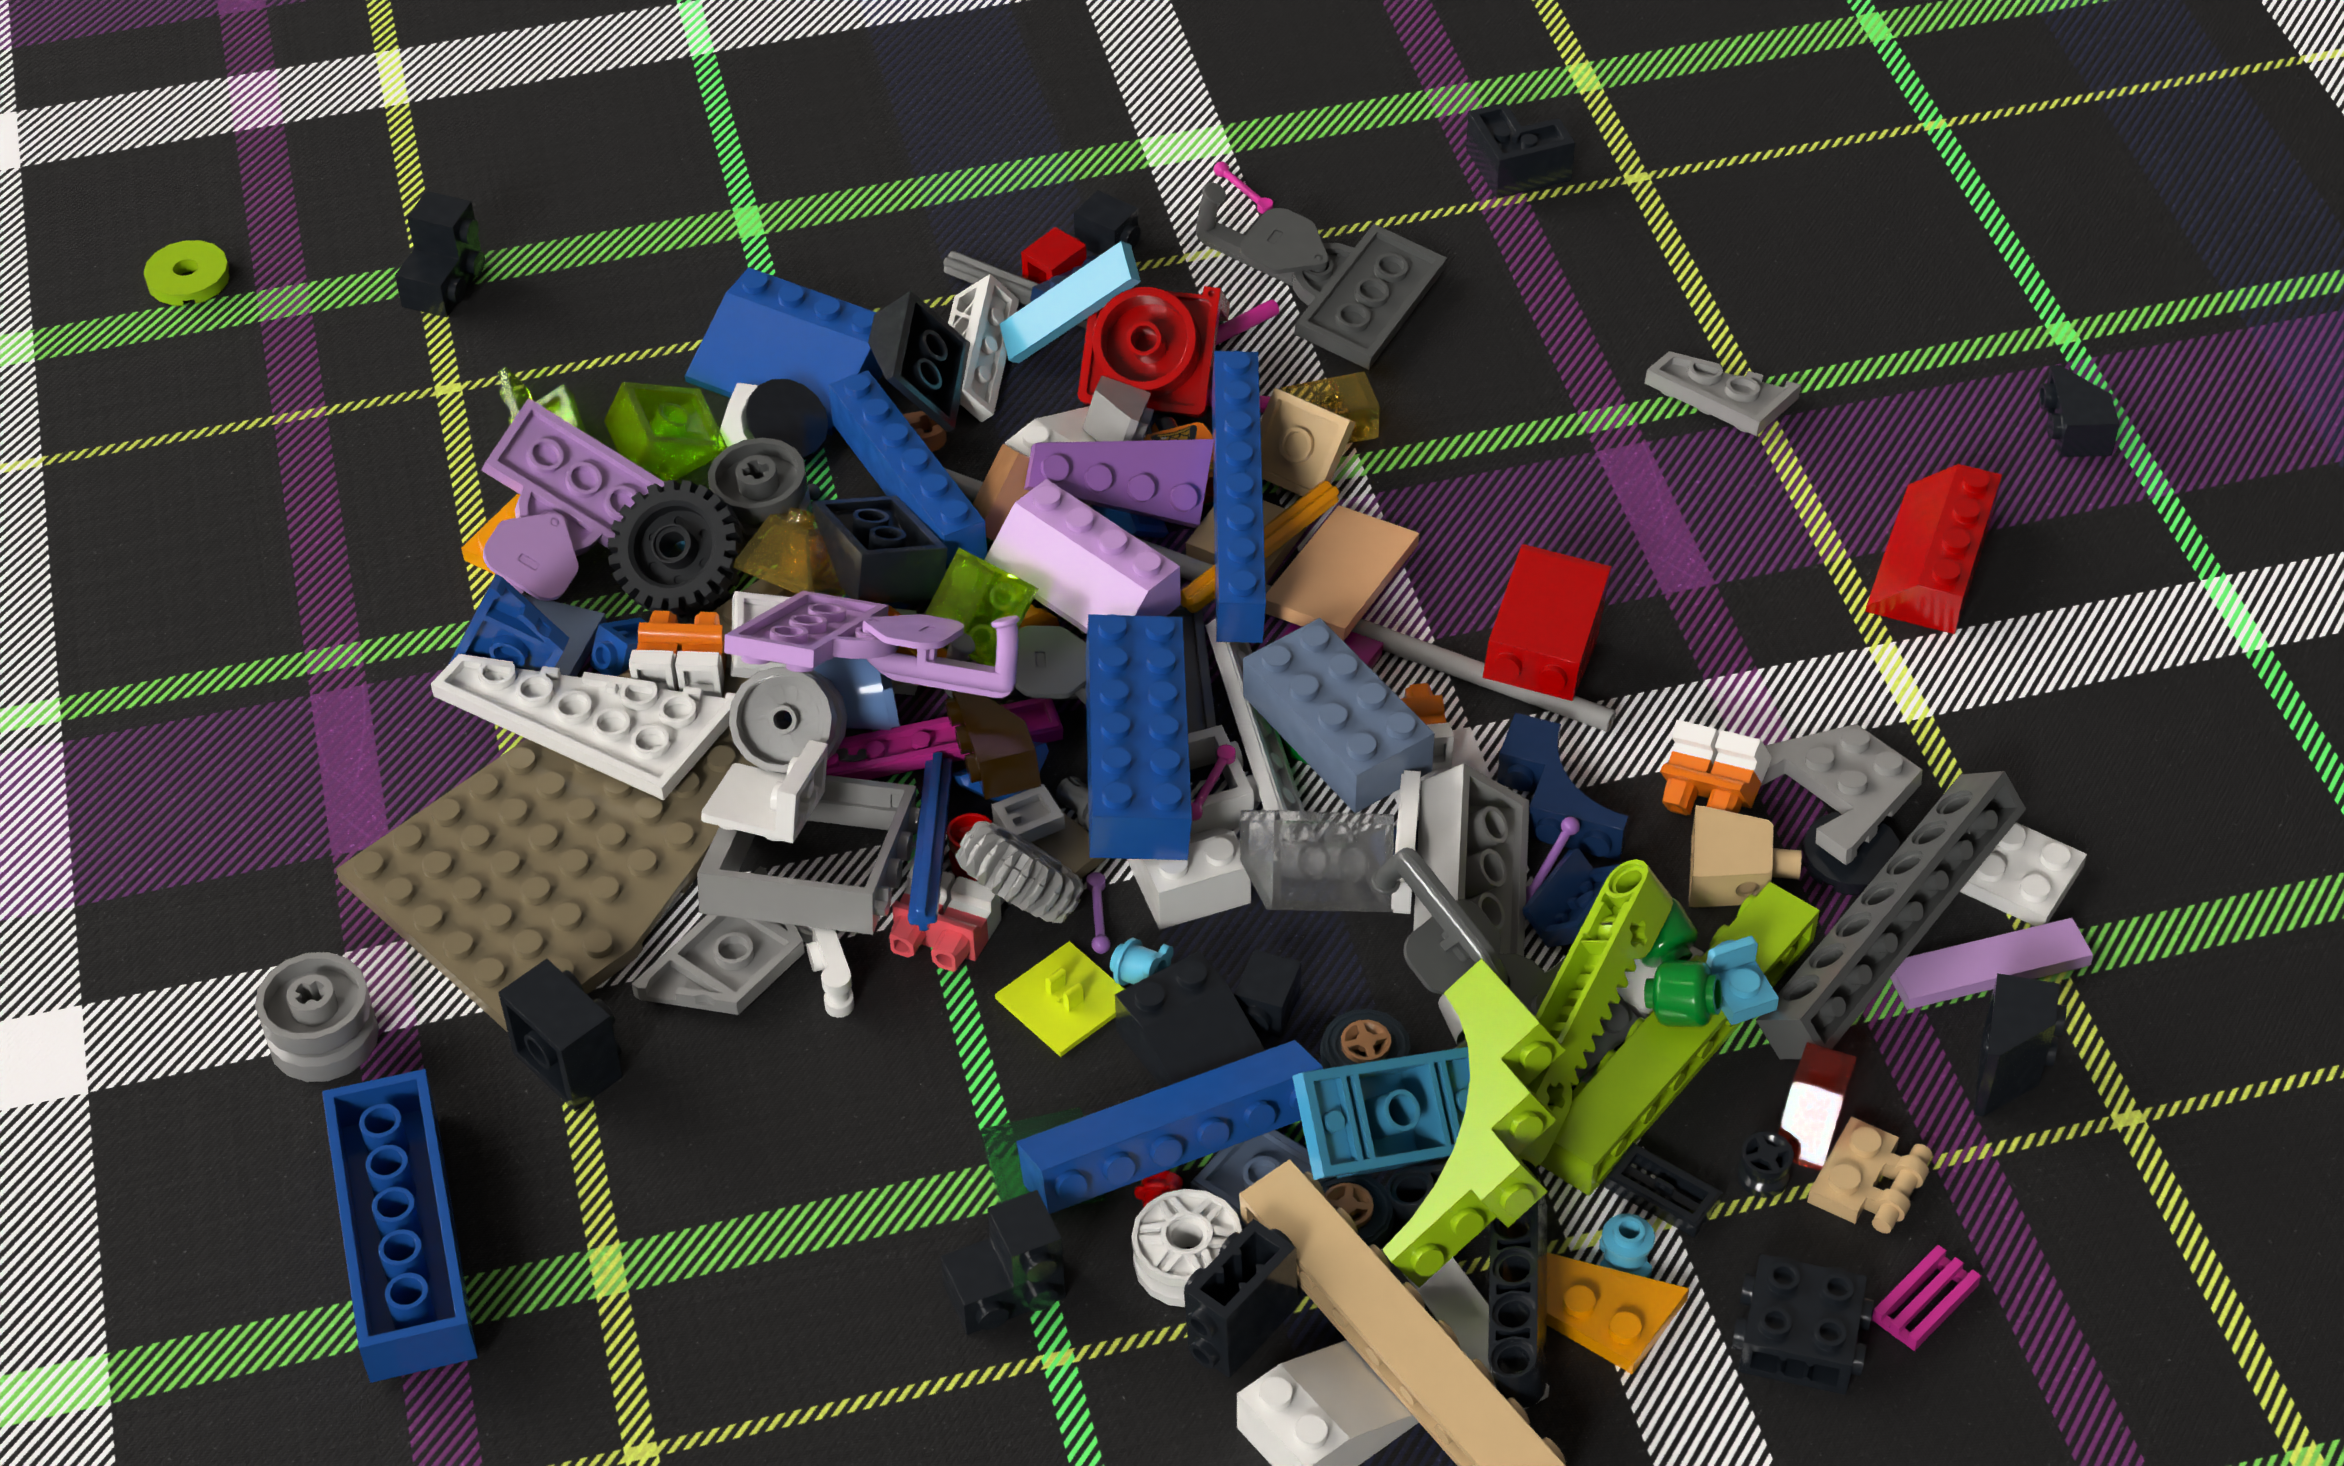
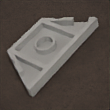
[632,866,805,1015]

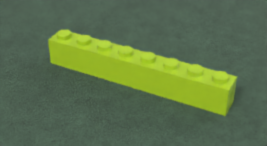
[1539,881,1820,1196]

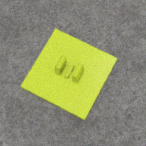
[995,941,1124,1057]

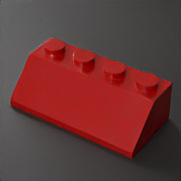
[1865,464,2002,634]

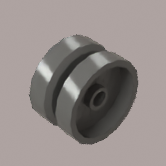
[708,438,813,552]

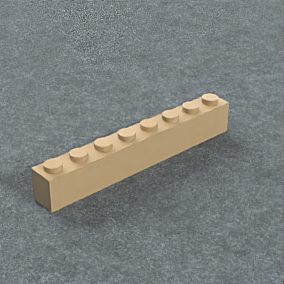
[1239,1159,1566,1466]

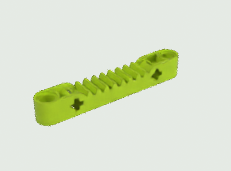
[1518,859,1673,1167]

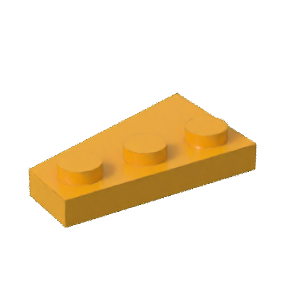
[1516,1253,1689,1374]

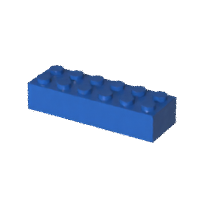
[1085,614,1192,860]
[322,1069,478,1383]

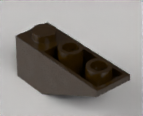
[945,691,1041,800]

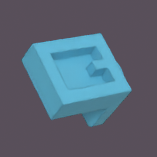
[1706,936,1779,1026]

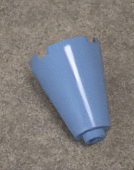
[784,657,900,730]

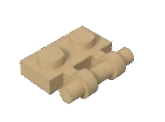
[1807,1116,1932,1233]

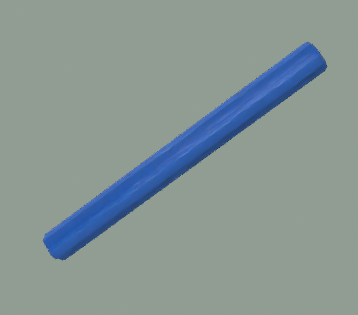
[908,752,953,931]

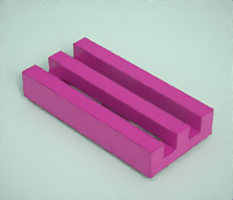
[1871,1245,1981,1351]

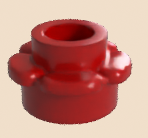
[1134,1171,1183,1207]

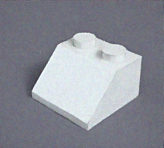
[1127,827,1251,930]

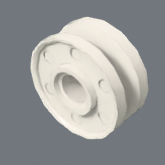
[1131,1189,1242,1307]

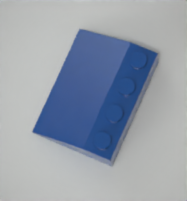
[685,267,883,435]

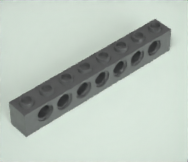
[1756,771,2026,1059]

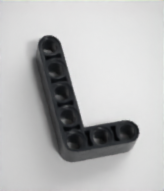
[1387,1159,1547,1408]

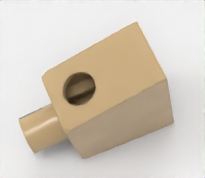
[1689,805,1802,907]

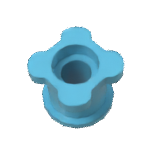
[1110,937,1174,986]
[1599,1213,1655,1278]

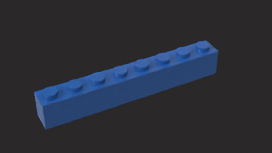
[1212,351,1266,643]

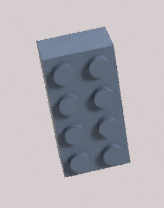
[1243,618,1435,813]

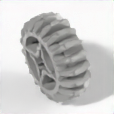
[955,821,1085,923]

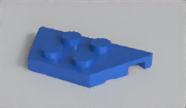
[447,574,569,671]

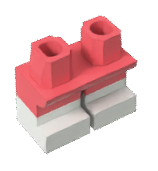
[889,864,1002,972]

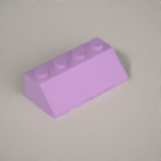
[985,479,1181,634]

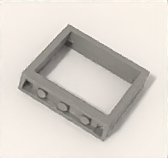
[697,766,921,935]

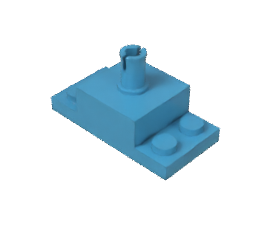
[1292,1047,1470,1180]

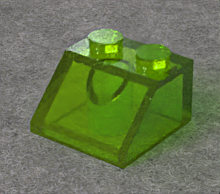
[604,382,727,481]

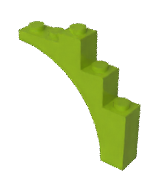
[1382,958,1565,1288]

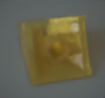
[733,508,846,596]

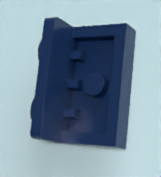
[1522,849,1620,948]

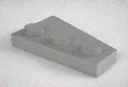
[1645,351,1802,436]

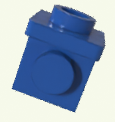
[590,618,648,676]

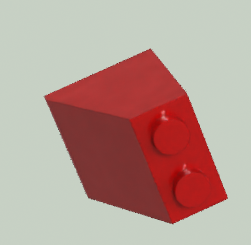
[1482,544,1612,701]

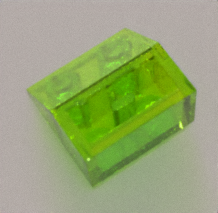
[925,548,1039,667]

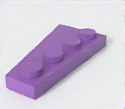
[1024,439,1214,528]

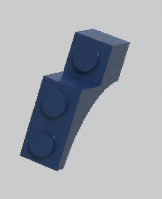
[1497,713,1628,861]

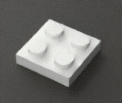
[1960,822,2087,926]

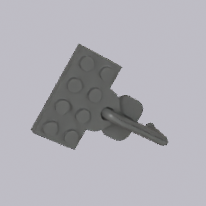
[1196,182,1447,370]
[944,605,1216,734]
[1371,847,1638,1105]

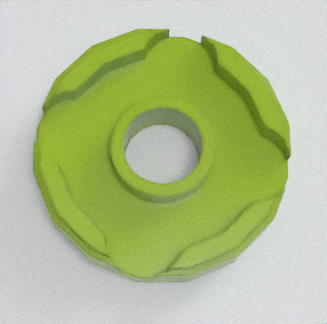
[143,240,229,306]

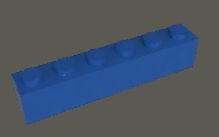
[829,370,987,571]
[1016,1040,1323,1214]

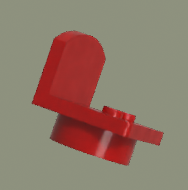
[1078,286,1230,418]

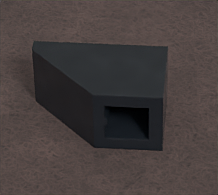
[2039,365,2120,457]

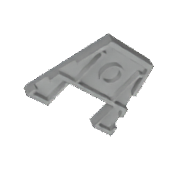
[1761,724,1922,865]

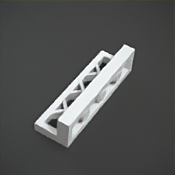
[948,274,1019,422]

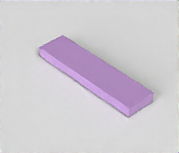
[1890,918,2093,1010]

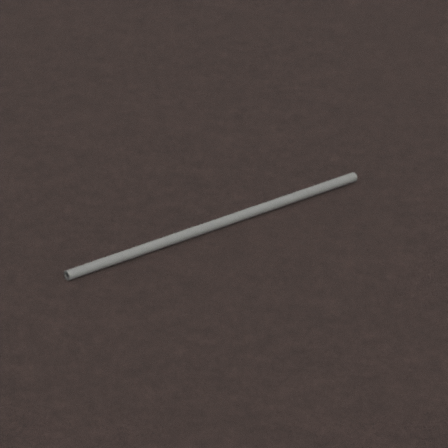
[944,468,1616,732]

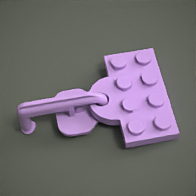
[481,398,664,601]
[724,591,1020,698]

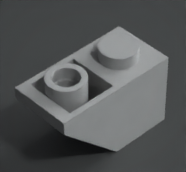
[1082,376,1154,441]

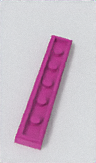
[826,698,1063,780]

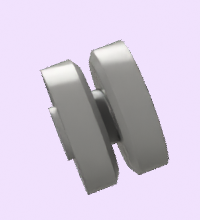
[729,667,848,773]
[255,952,379,1082]

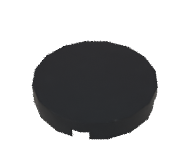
[741,379,829,460]
[1802,812,1900,895]

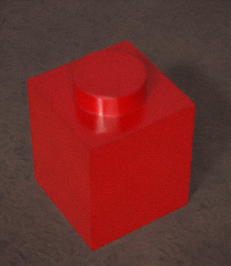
[1021,227,1087,284]

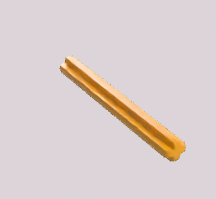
[1180,481,1339,613]

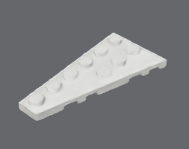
[431,654,736,800]

